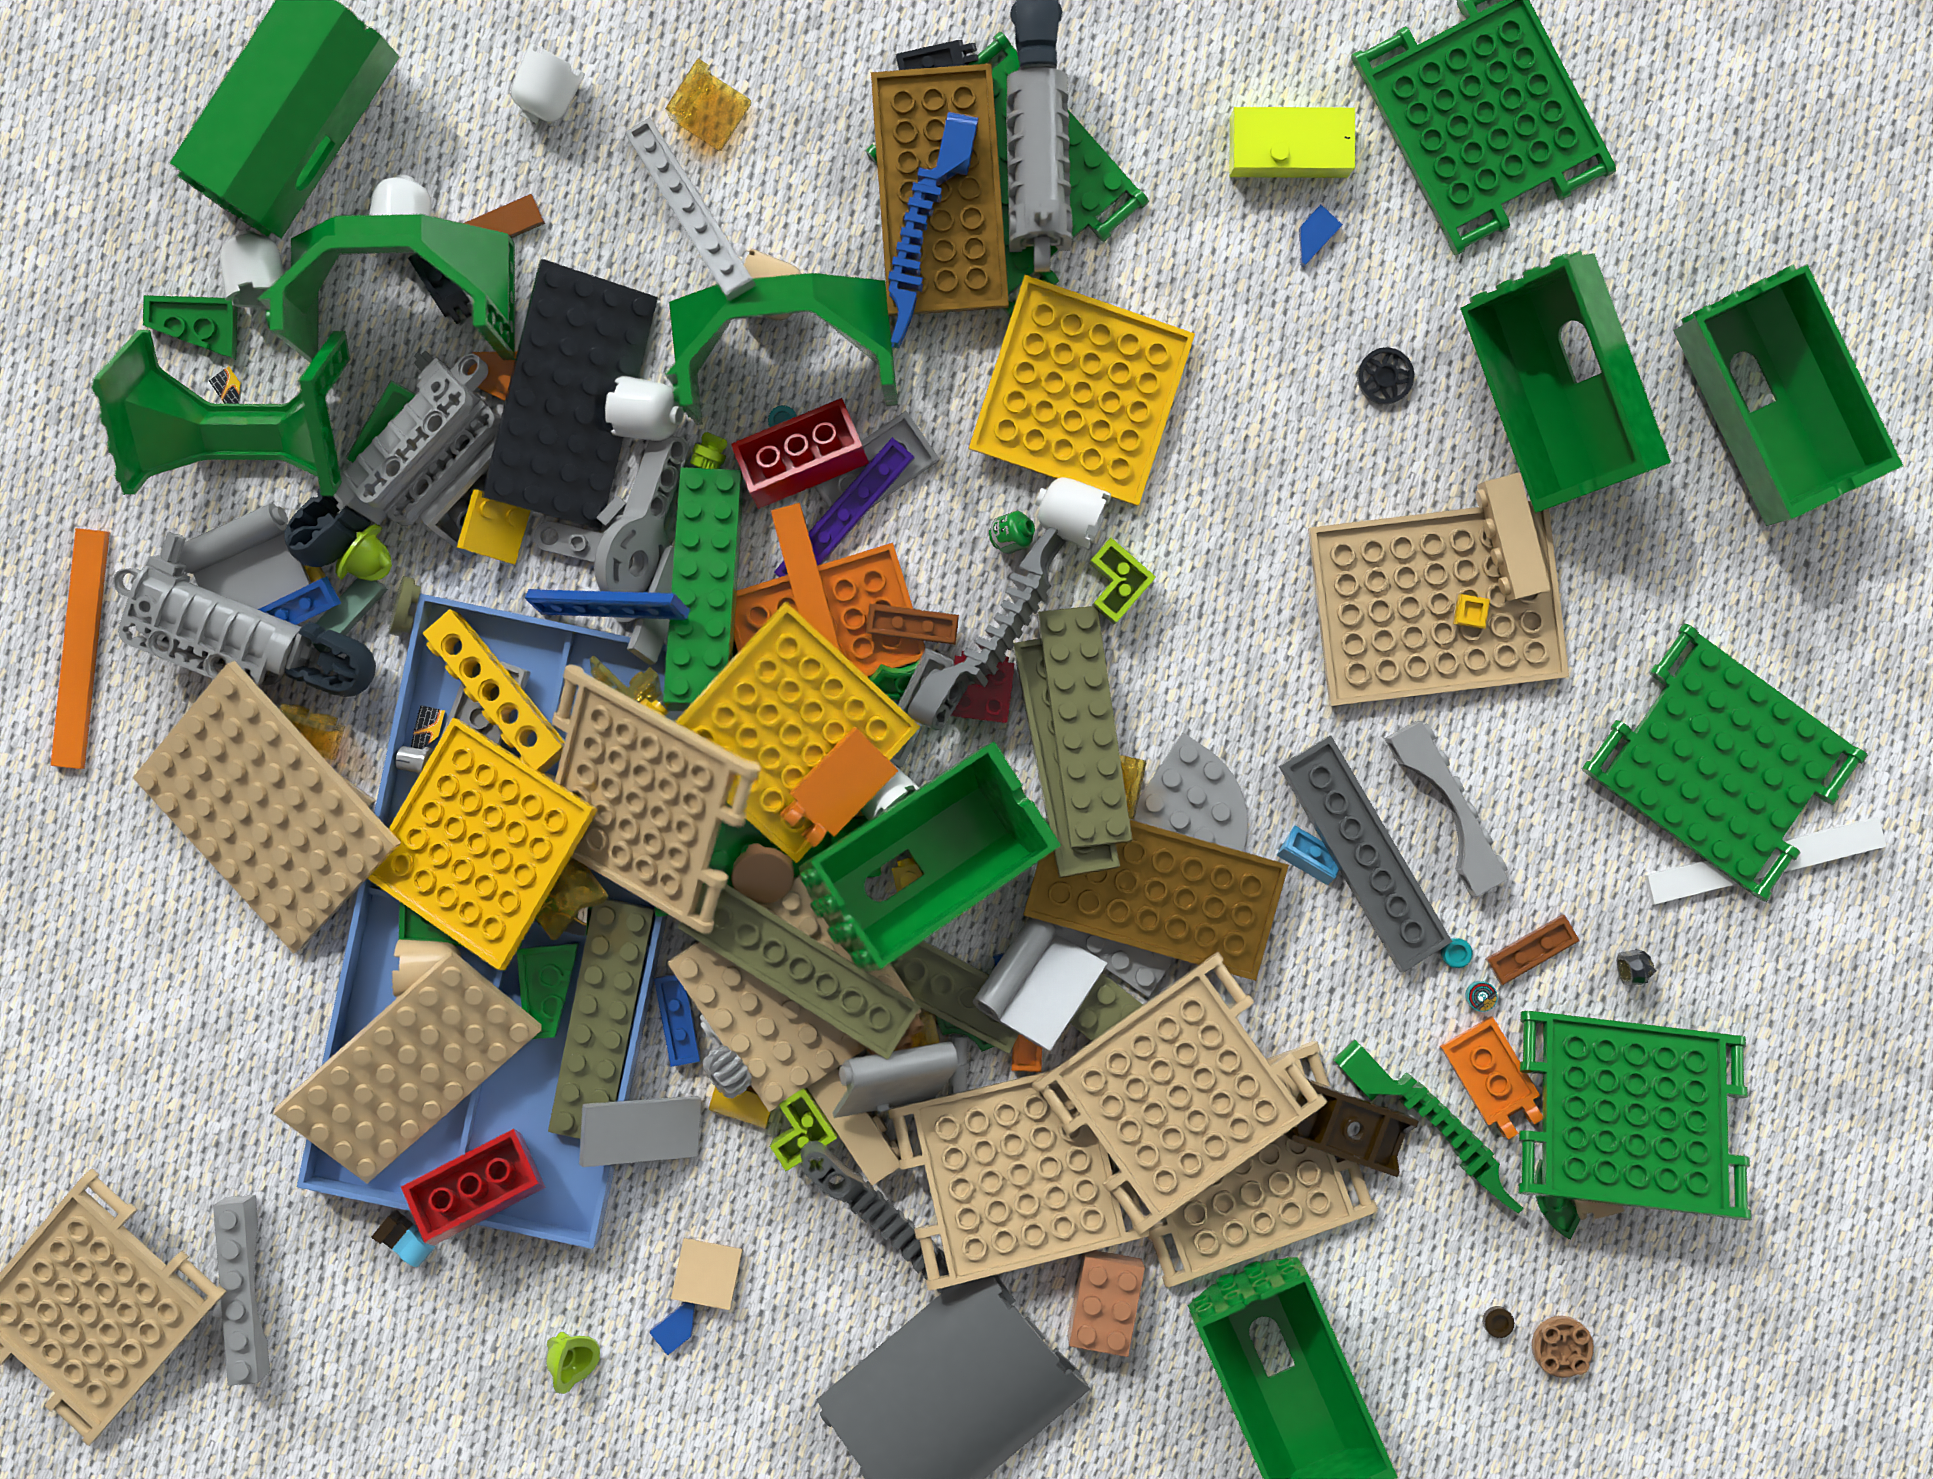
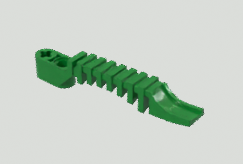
[1333,1039,1524,1214]

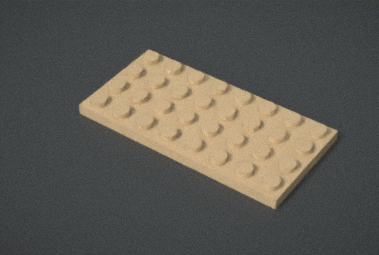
[274,950,541,1184]

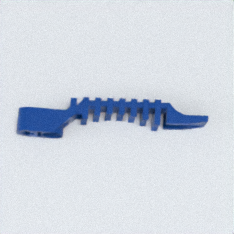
[888,112,979,349]

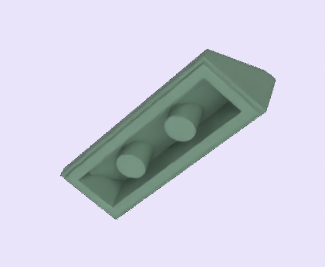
[312,578,388,652]

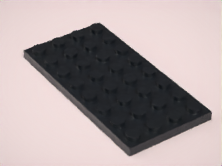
[482,259,658,529]

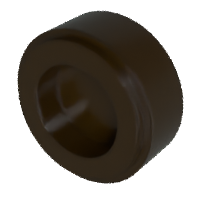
[1482,1306,1515,1338]

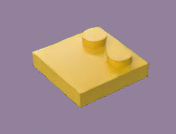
[457,489,531,565]

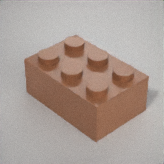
[1067,1250,1145,1357]

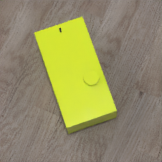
[1229,107,1355,178]

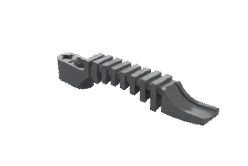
[908,527,1066,731]
[800,1141,949,1293]

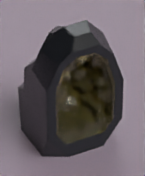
[1616,949,1657,986]

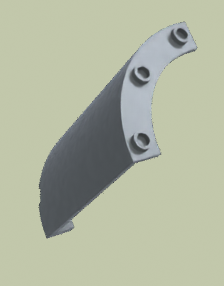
[816,1274,1090,1479]

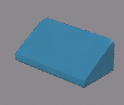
[1277,825,1339,885]

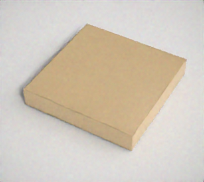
[671,1238,743,1310]

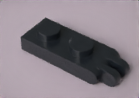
[896,40,979,70]
[408,253,472,324]

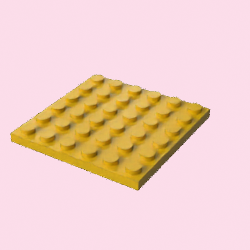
[968,275,1195,506]
[675,602,921,863]
[368,717,598,970]

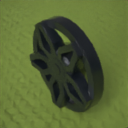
[1357,347,1414,404]

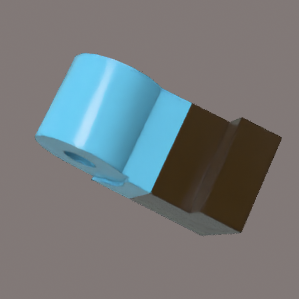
[371,1209,435,1267]

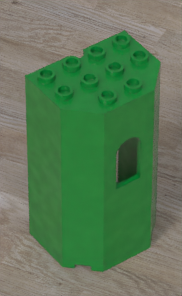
[169,0,400,239]
[1460,251,1672,513]
[1673,264,1904,526]
[798,741,1061,972]
[1187,1257,1398,1479]

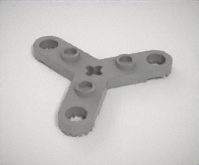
[534,511,636,623]

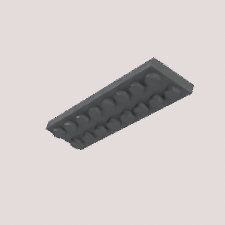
[1278,735,1453,973]

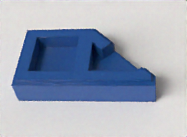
[1299,205,1343,267]
[649,1302,695,1355]

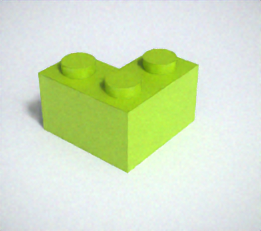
[1089,537,1156,624]
[769,1088,838,1172]

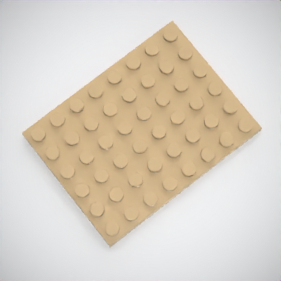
[1308,501,1569,706]
[132,661,401,954]

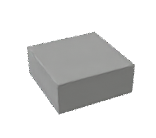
[597,495,627,527]

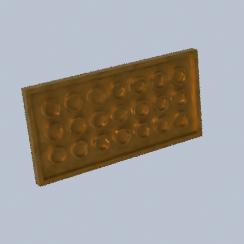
[871,64,1009,316]
[1023,819,1289,981]

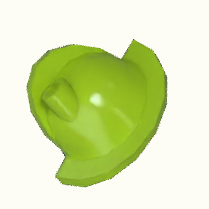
[335,524,392,581]
[546,1332,600,1394]

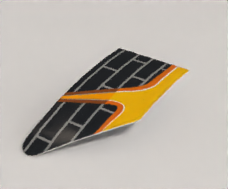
[209,366,241,404]
[411,705,445,749]

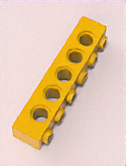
[423,609,565,773]

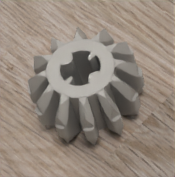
[703,1046,752,1099]

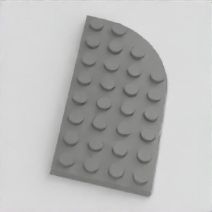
[1053,733,1248,997]

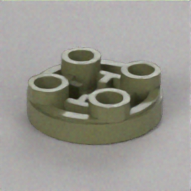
[388,576,421,636]

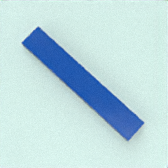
[525,589,690,620]

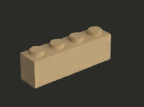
[1475,472,1551,601]
[807,1066,901,1186]

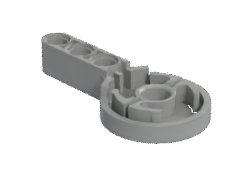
[595,436,689,593]

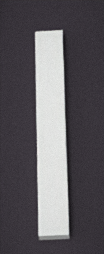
[1644,817,1886,904]

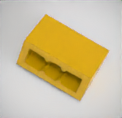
[709,1086,771,1129]

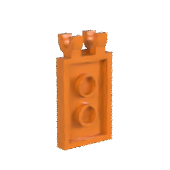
[780,727,899,847]
[1440,1016,1543,1140]

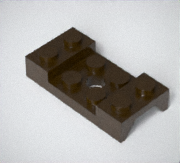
[1284,1078,1419,1178]

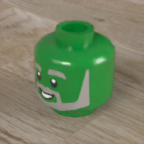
[989,511,1035,554]

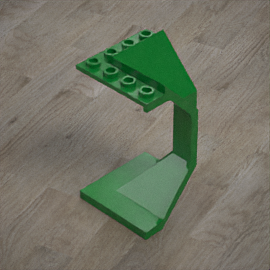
[258,214,515,363]
[664,273,898,425]
[92,330,351,496]

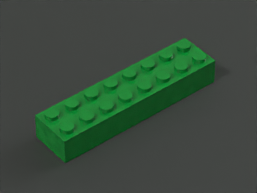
[663,467,744,712]

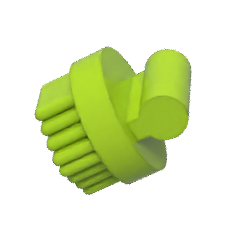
[690,432,727,469]

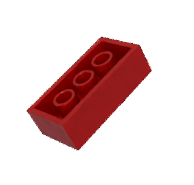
[731,398,869,509]
[401,1129,546,1246]

